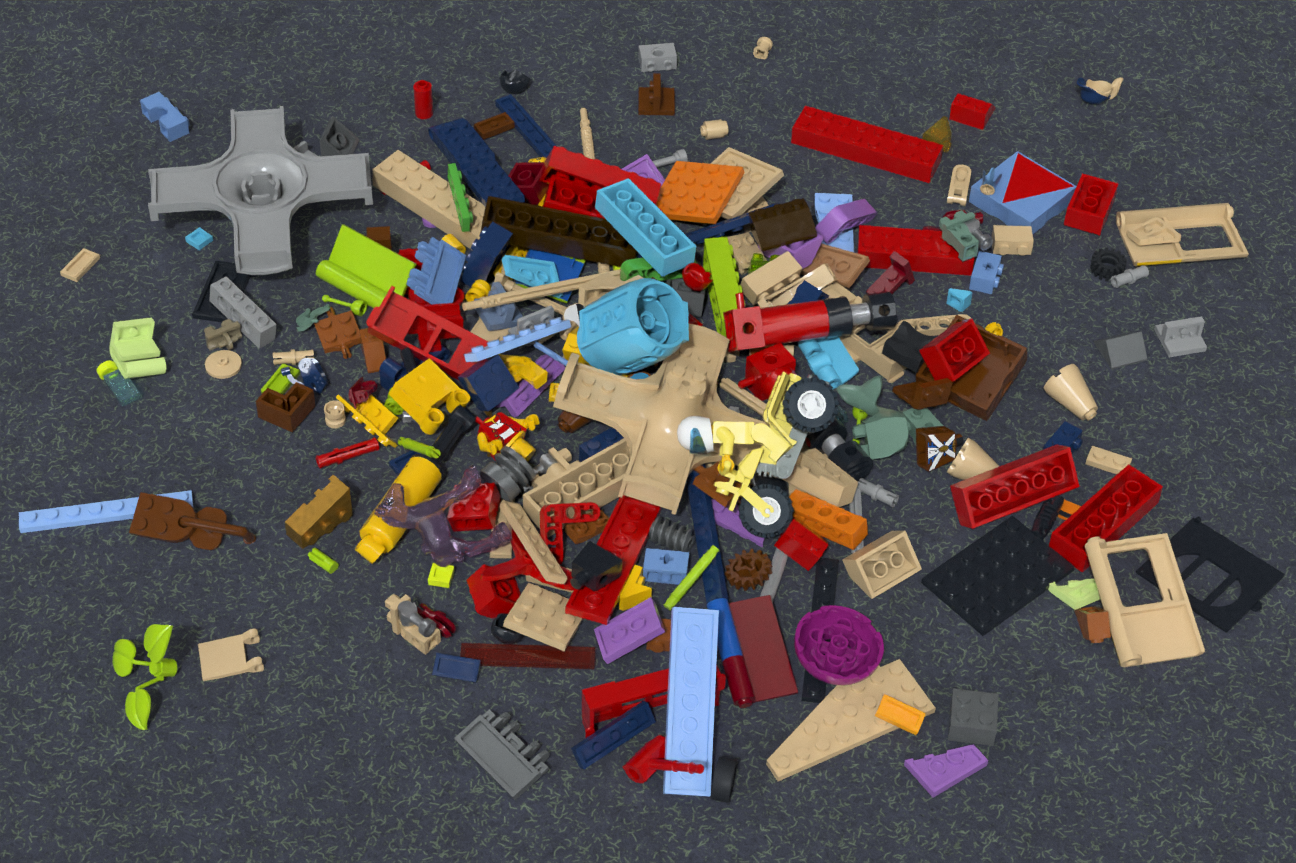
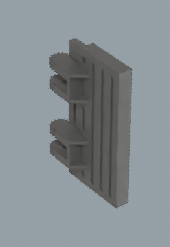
[454,710,550,800]

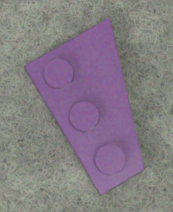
[711,499,765,547]

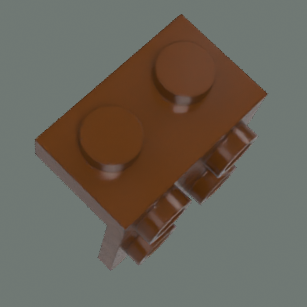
[892,378,953,410]

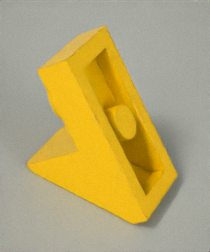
[619,565,652,611]

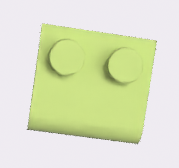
[109,318,166,379]

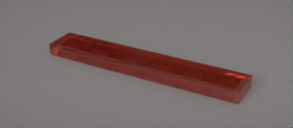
[460,643,595,669]

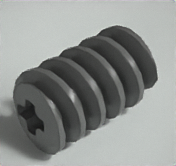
[648,515,696,552]

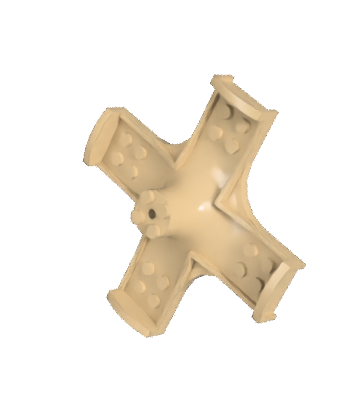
[553,323,779,515]

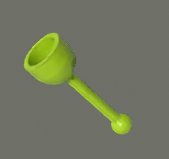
[322,295,367,317]
[852,406,868,444]

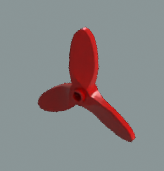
[480,528,574,591]

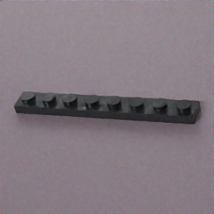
[801,558,839,703]

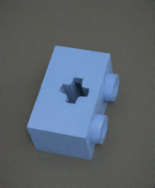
[969,251,1004,294]
[643,548,689,585]

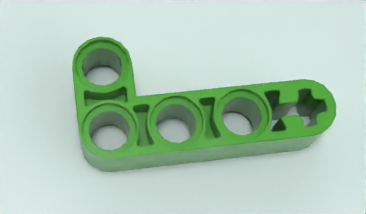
[620,258,697,281]

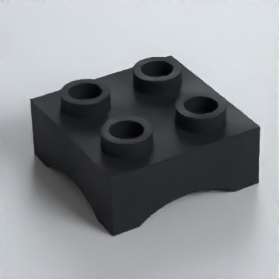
[881,321,936,372]

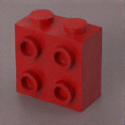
[447,482,501,532]

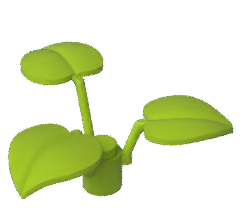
[113,624,177,730]

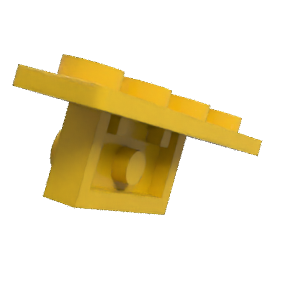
[336,394,398,448]

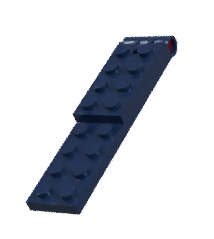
[428,118,525,207]

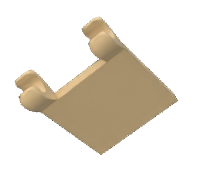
[198,628,264,681]

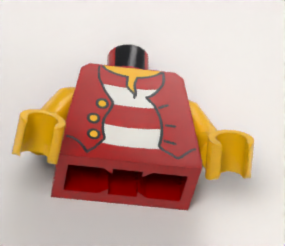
[475,412,540,461]

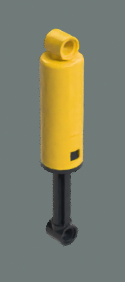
[355,404,476,564]

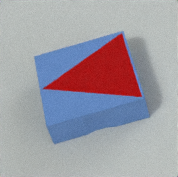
[969,151,1077,234]

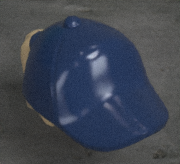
[1077,77,1123,104]

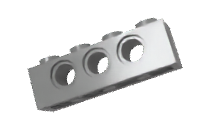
[210,277,276,349]

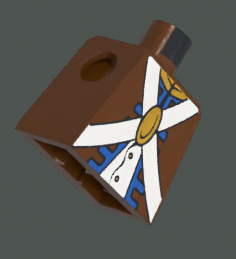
[916,426,964,472]

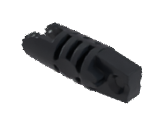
[1031,496,1064,540]

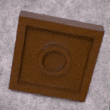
[638,73,675,116]

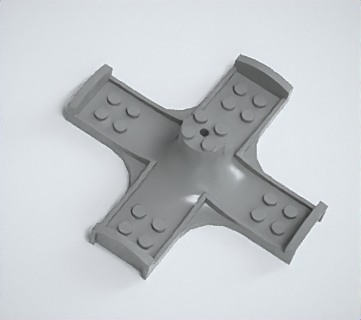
[148,106,373,275]

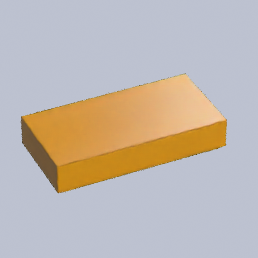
[874,694,926,735]

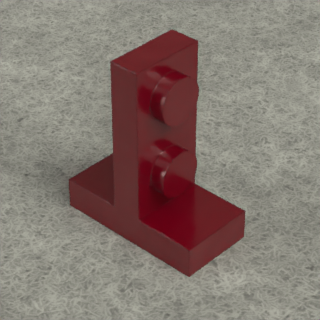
[866,251,915,294]

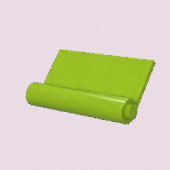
[316,224,416,309]

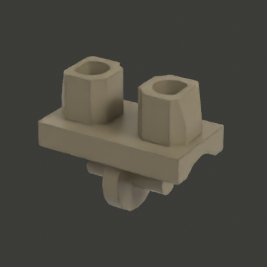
[204,319,242,351]

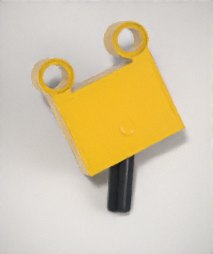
[389,348,470,435]

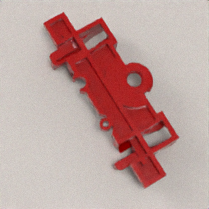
[397,248,465,352]

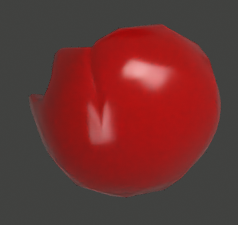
[682,263,713,291]

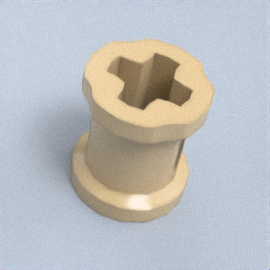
[753,37,773,60]

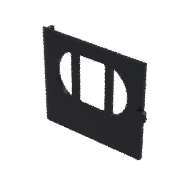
[1136,516,1285,633]

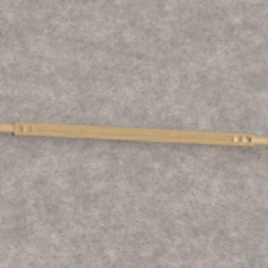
[462,269,651,311]

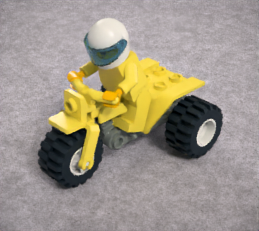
[677,372,839,538]

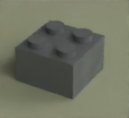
[948,688,999,746]

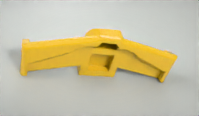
[499,354,548,389]

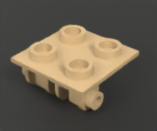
[727,232,768,275]

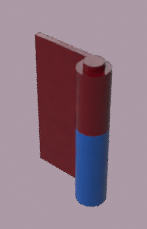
[706,595,798,708]

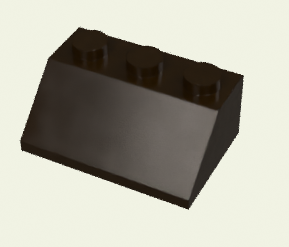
[748,198,817,252]

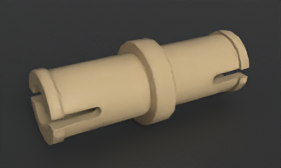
[273,349,314,365]

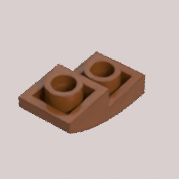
[564,510,609,544]

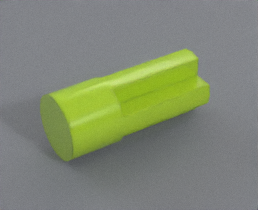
[308,548,339,574]

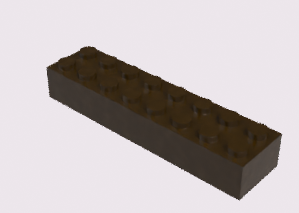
[480,196,636,267]

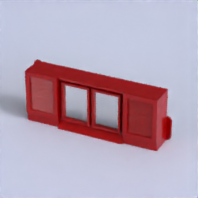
[366,285,488,381]
[582,664,726,739]

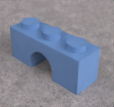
[140,92,190,142]

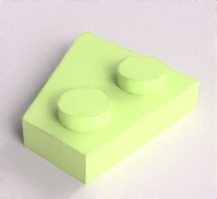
[1048,579,1100,610]

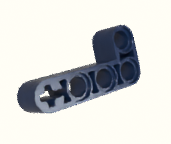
[379,345,451,392]

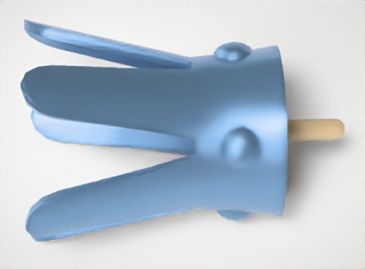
[980,168,1002,195]

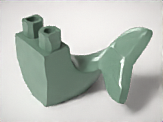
[837,375,909,459]

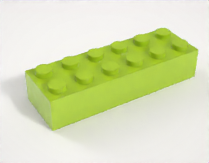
[703,237,746,337]

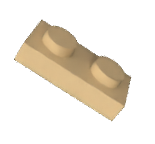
[1085,446,1132,474]

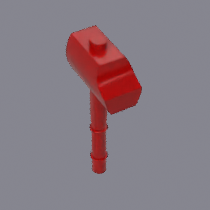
[622,735,704,783]

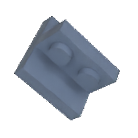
[474,282,523,331]

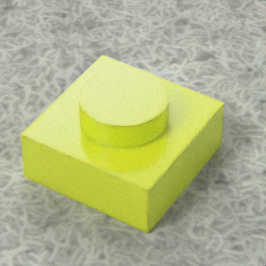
[428,563,454,588]

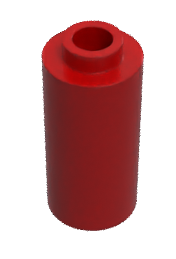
[413,80,433,119]

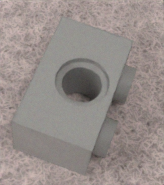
[638,43,677,72]

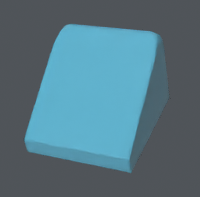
[946,288,972,312]

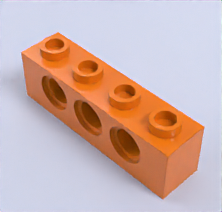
[789,489,868,550]

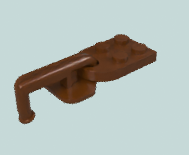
[129,492,256,550]

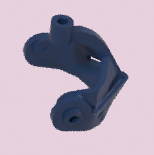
[281,358,328,394]

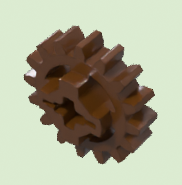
[725,549,773,591]

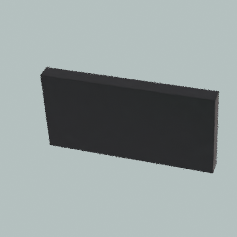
[192,261,251,322]

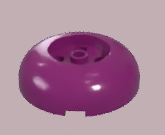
[794,605,884,686]

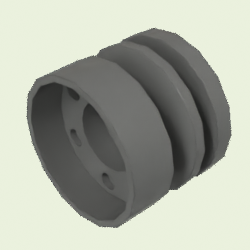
[479,446,536,502]

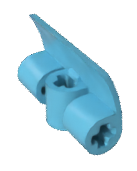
[798,337,859,389]

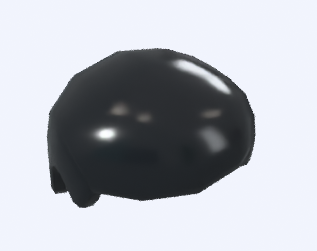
[491,613,523,644]

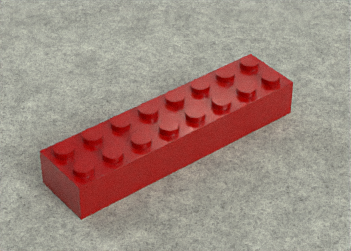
[791,106,943,183]

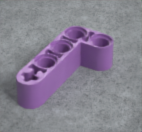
[815,199,877,244]

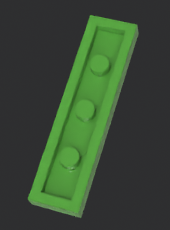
[447,163,473,232]

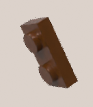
[474,112,515,140]

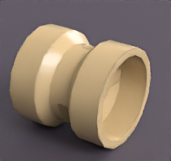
[324,400,346,428]

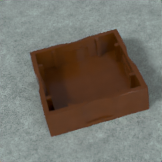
[915,314,1027,421]

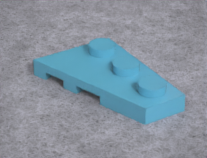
[501,255,563,299]

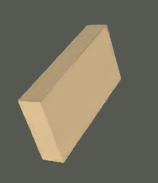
[60,248,100,282]

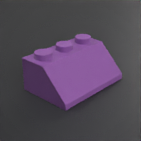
[758,233,823,270]

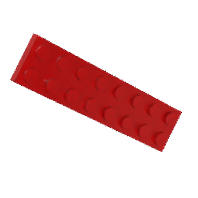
[565,495,661,625]

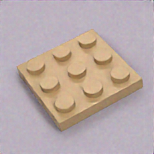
[503,583,584,651]

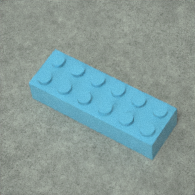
[595,178,696,276]

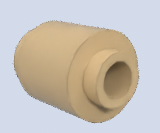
[700,119,728,140]

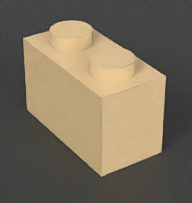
[991,225,1034,255]

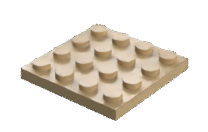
[711,147,784,219]

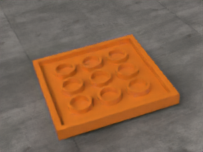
[655,161,745,224]

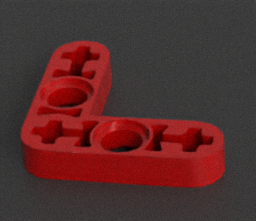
[540,502,601,565]

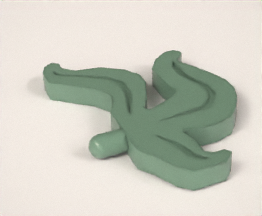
[296,304,330,332]

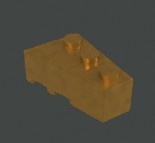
[285,475,353,549]

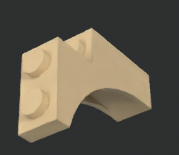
[757,263,838,308]
[578,273,643,306]

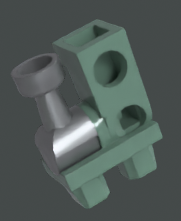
[939,210,993,261]

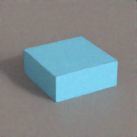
[185,227,213,250]

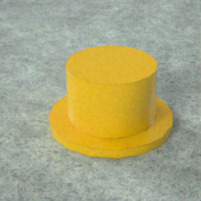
[500,430,536,462]

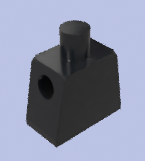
[570,541,623,591]

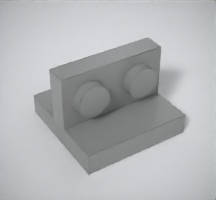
[1154,316,1207,357]

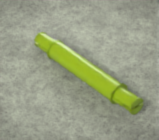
[398,437,441,458]
[663,545,719,611]

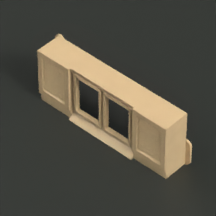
[821,282,907,383]

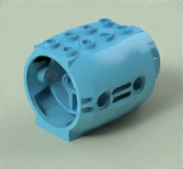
[577,278,689,376]

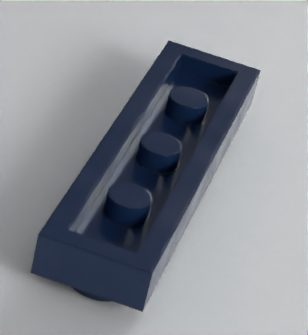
[571,701,656,769]

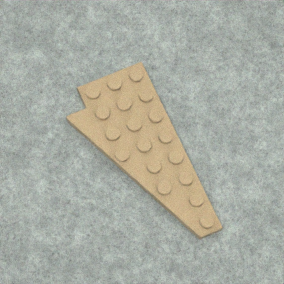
[766,659,936,781]

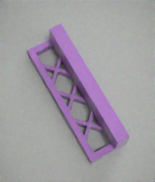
[495,354,565,417]

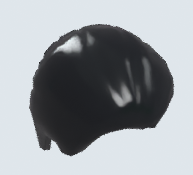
[499,70,530,94]

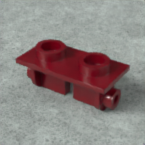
[349,377,378,409]

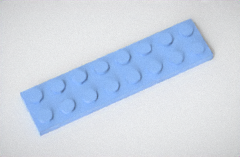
[663,607,719,797]

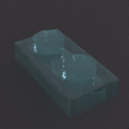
[103,369,141,406]

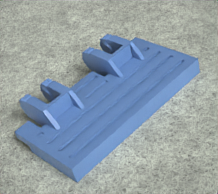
[406,237,466,304]

